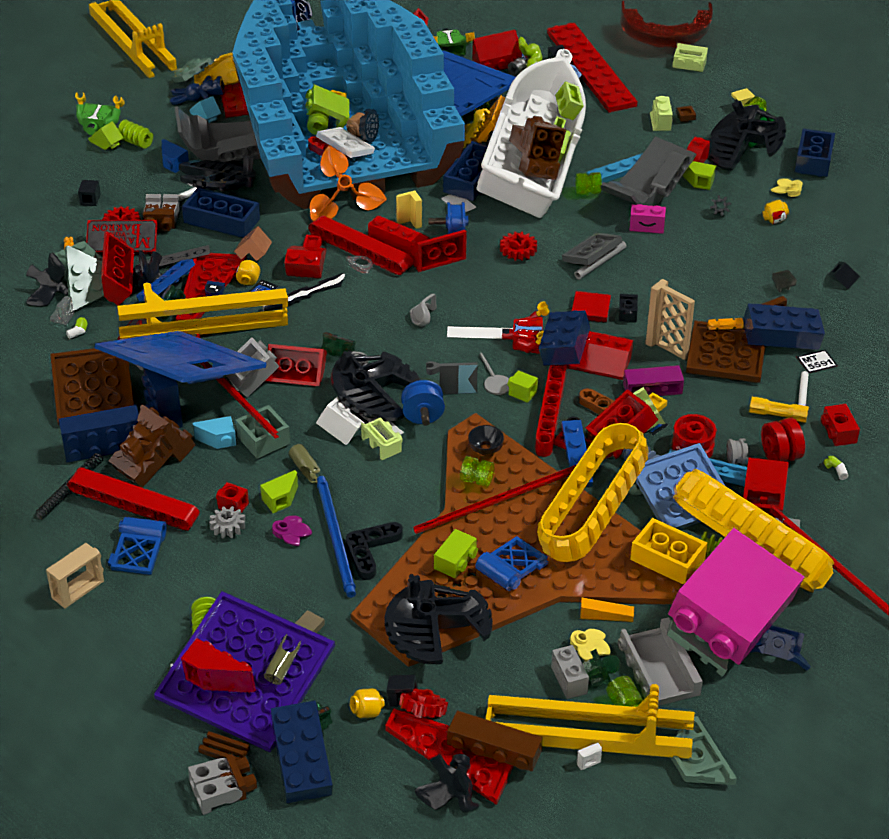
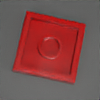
[572,291,611,322]

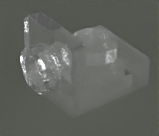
[50,296,74,325]

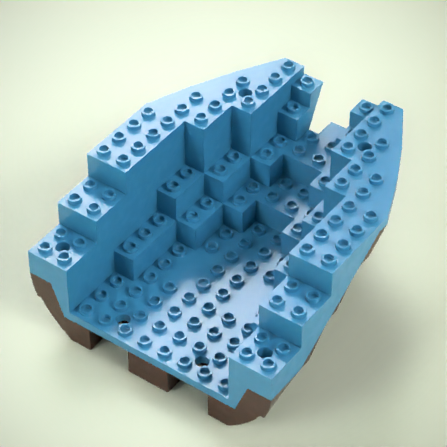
[232,0,465,209]

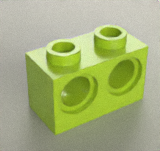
[555,81,584,120]

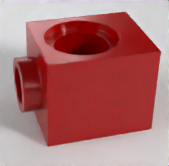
[216,482,249,513]

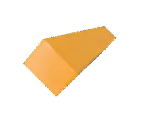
[580,598,634,622]

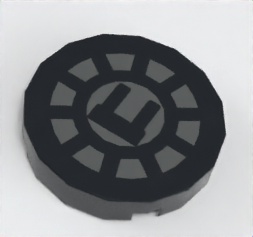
[359,109,379,143]

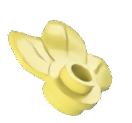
[771,178,803,197]
[570,629,611,664]

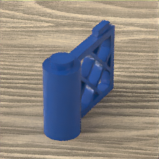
[108,517,167,575]
[475,536,548,591]

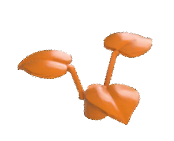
[309,145,387,221]

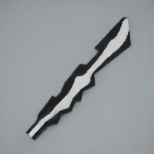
[262,273,345,311]

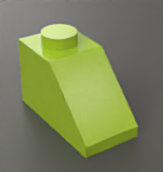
[88,121,123,150]

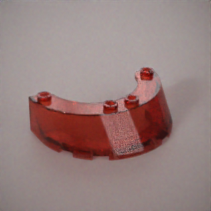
[620,1,713,48]

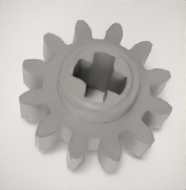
[209,506,245,538]

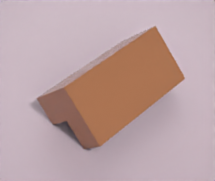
[234,226,272,261]

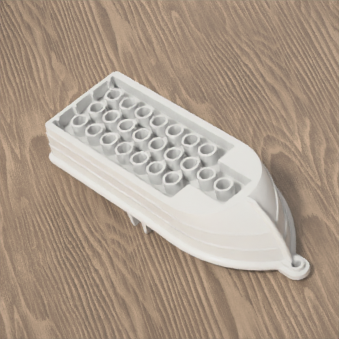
[477,49,586,218]

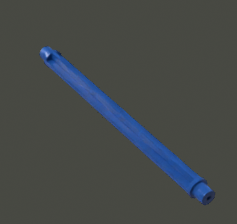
[317,476,356,598]

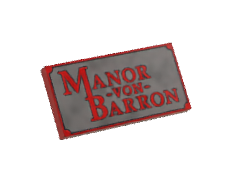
[86,220,158,254]

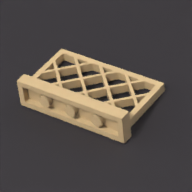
[646,279,695,360]

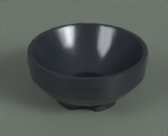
[468,425,504,455]

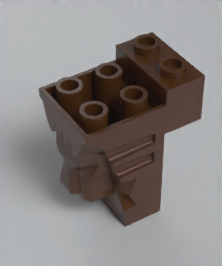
[509,116,566,180]
[108,404,195,488]

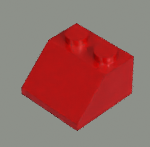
[284,246,326,278]

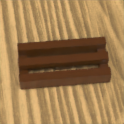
[198,731,250,759]

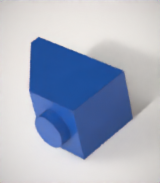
[161,139,189,173]

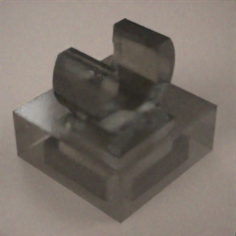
[772,270,797,292]

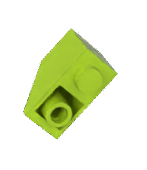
[682,161,716,190]
[260,470,298,513]

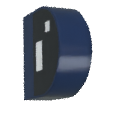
[205,281,225,296]

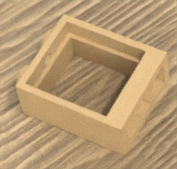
[46,543,104,608]

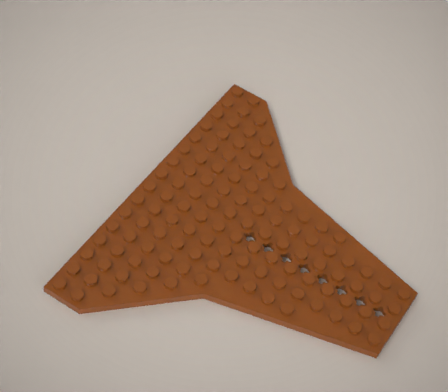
[351,413,683,667]

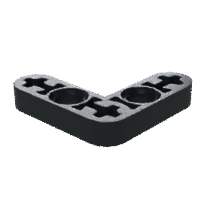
[346,522,403,580]

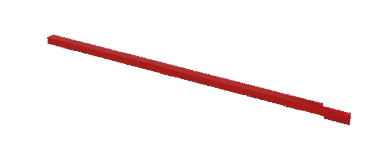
[200,362,279,439]
[413,452,613,534]
[770,505,889,616]

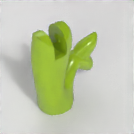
[518,37,542,68]

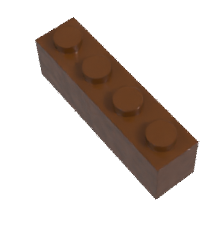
[447,710,543,772]

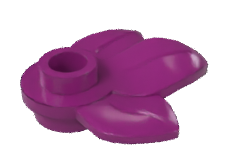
[272,516,312,546]

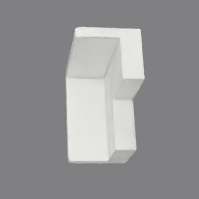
[316,396,364,445]

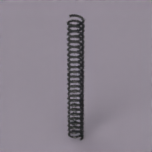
[36,453,104,520]

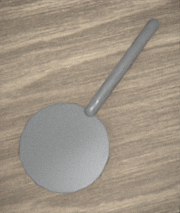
[479,353,509,395]

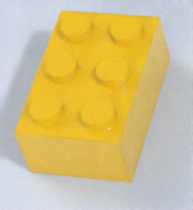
[630,518,707,585]

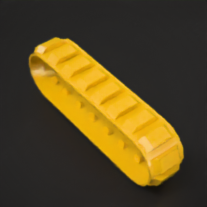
[537,423,649,562]
[673,469,834,593]

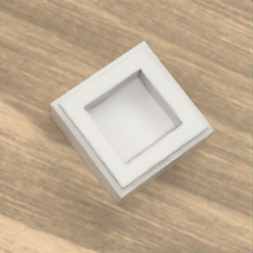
[577,743,602,770]

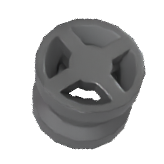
[508,58,526,77]

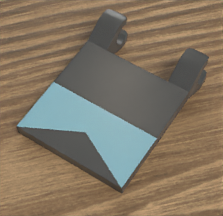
[426,361,478,394]

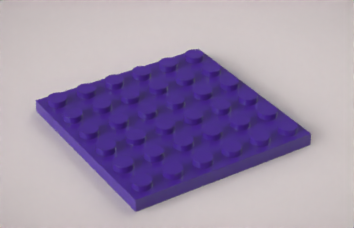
[154,591,335,753]

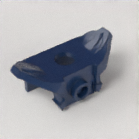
[750,625,811,671]

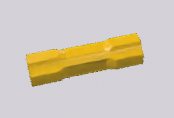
[749,396,809,423]

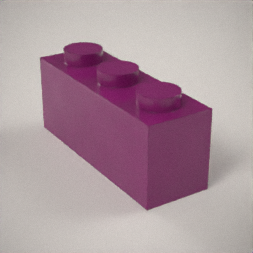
[623,365,684,396]

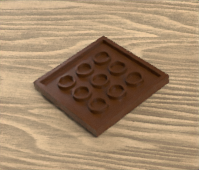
[686,320,765,383]
[50,348,134,425]

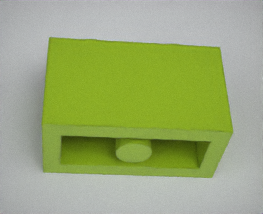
[434,529,478,578]

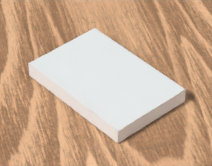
[316,127,375,158]

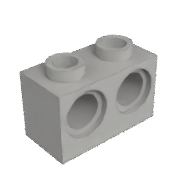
[551,645,589,699]

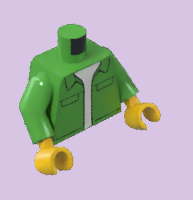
[433,28,475,56]
[75,92,125,135]

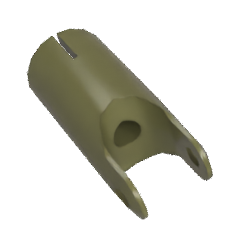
[289,444,320,484]
[264,634,301,685]

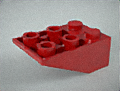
[743,458,789,518]
[181,638,256,693]

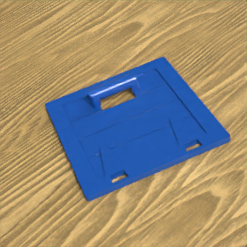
[442,50,516,117]
[95,331,267,384]

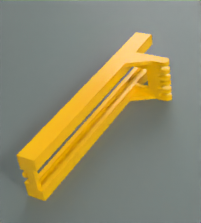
[89,0,177,78]
[117,283,288,340]
[486,684,694,759]

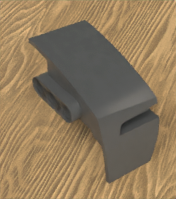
[175,106,261,162]
[601,136,696,206]

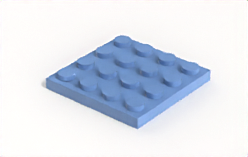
[636,443,725,530]

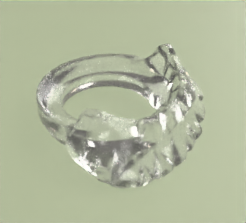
[346,256,373,275]

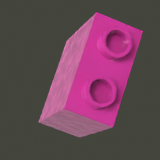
[668,528,805,665]

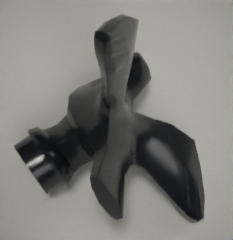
[133,250,182,292]
[26,252,69,307]
[414,754,479,812]

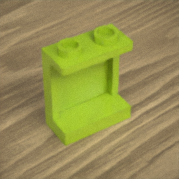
[305,84,349,128]

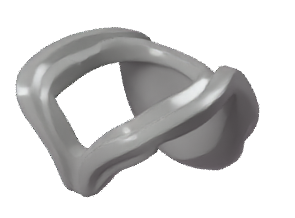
[410,294,437,327]

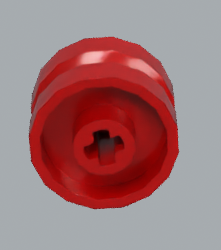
[671,414,717,458]
[761,417,805,462]

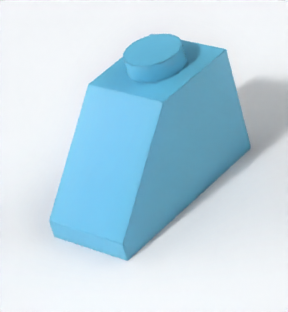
[189,96,221,123]
[193,416,236,449]

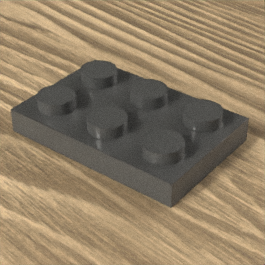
[562,233,622,266]

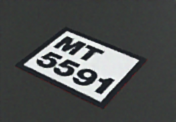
[796,349,838,373]

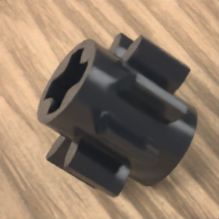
[710,195,732,216]

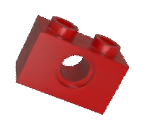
[821,404,860,446]

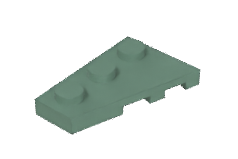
[667,618,729,677]

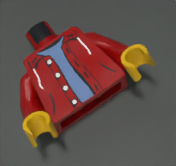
[502,301,549,354]

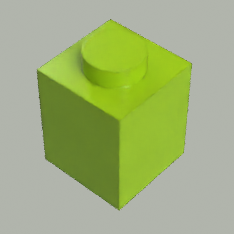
[507,370,538,403]

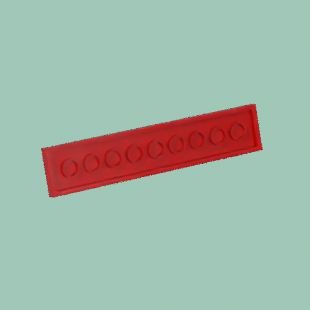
[547,23,638,113]

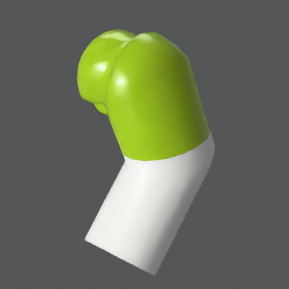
[66,317,88,339]
[823,456,849,480]

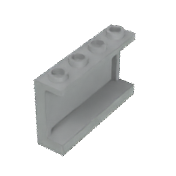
[618,617,702,706]

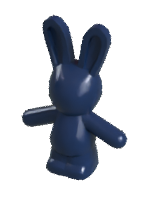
[170,75,225,105]

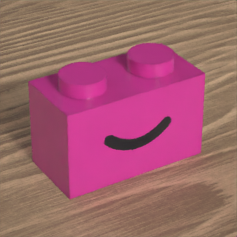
[629,204,666,234]

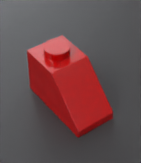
[687,137,710,163]

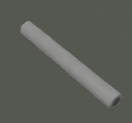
[574,241,627,279]

